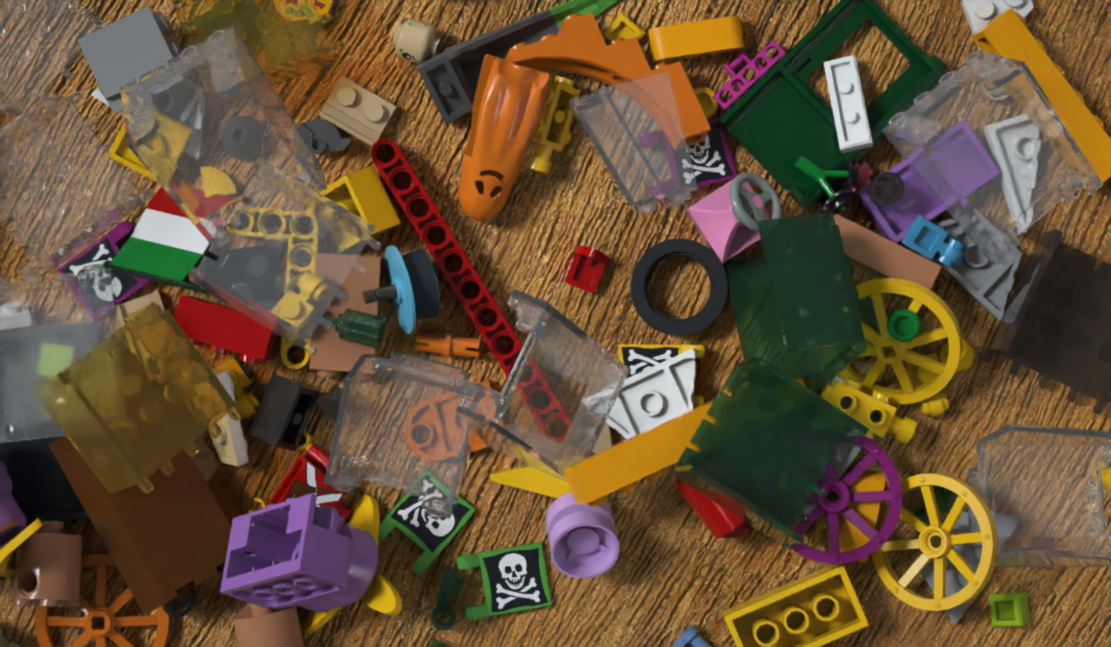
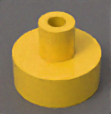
[940,338,974,372]

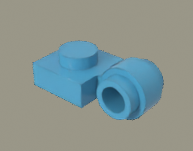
[902,214,965,268]

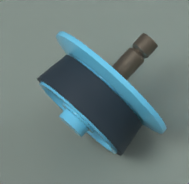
[362,245,440,334]

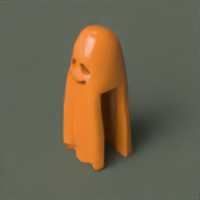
[458,54,553,222]

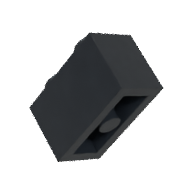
[248,373,319,451]

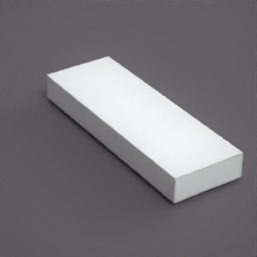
[823,55,873,153]

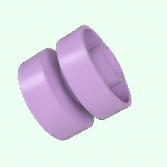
[545,492,619,579]

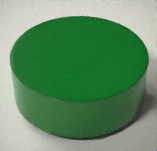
[887,308,921,342]

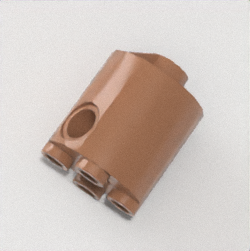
[13,521,83,607]
[233,603,304,647]

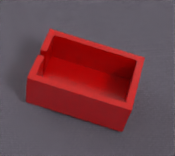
[169,295,282,365]

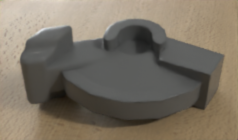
[295,119,354,154]

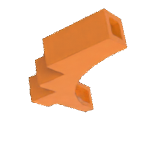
[505,12,711,151]

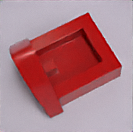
[564,245,611,294]

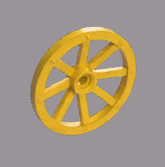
[825,278,962,405]
[872,473,998,611]

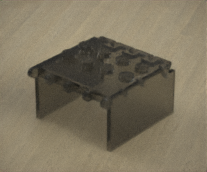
[982,229,1111,415]

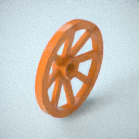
[35,553,171,647]

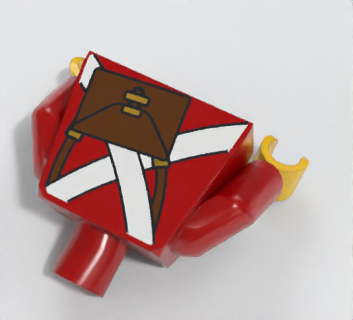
[249,431,351,522]

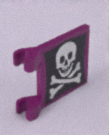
[638,115,737,198]
[58,221,158,321]

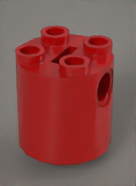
[675,447,765,539]

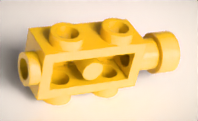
[524,76,581,175]
[819,377,917,445]

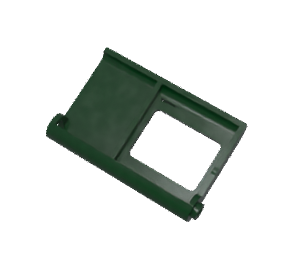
[719,0,946,212]

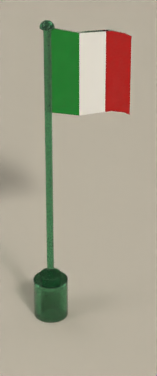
[102,181,386,349]

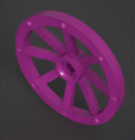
[765,427,902,565]

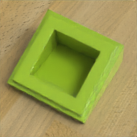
[989,591,1030,627]

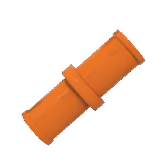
[415,331,482,359]

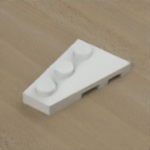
[183,365,249,467]

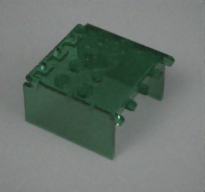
[723,213,867,389]
[673,356,869,550]

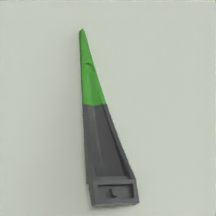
[416,0,619,124]

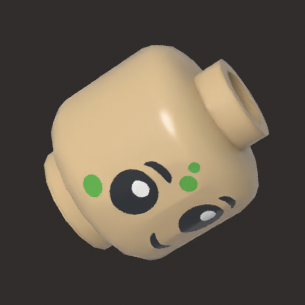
[392,19,442,64]

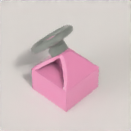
[686,173,782,263]

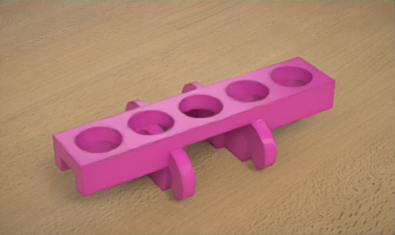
[712,40,786,110]

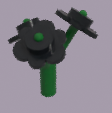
[794,155,860,215]

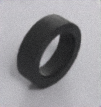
[630,239,728,335]

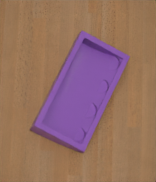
[857,120,1001,243]

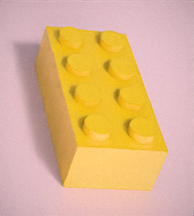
[721,565,869,647]

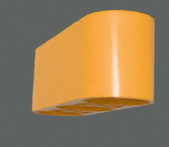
[648,16,745,63]
[838,466,886,564]

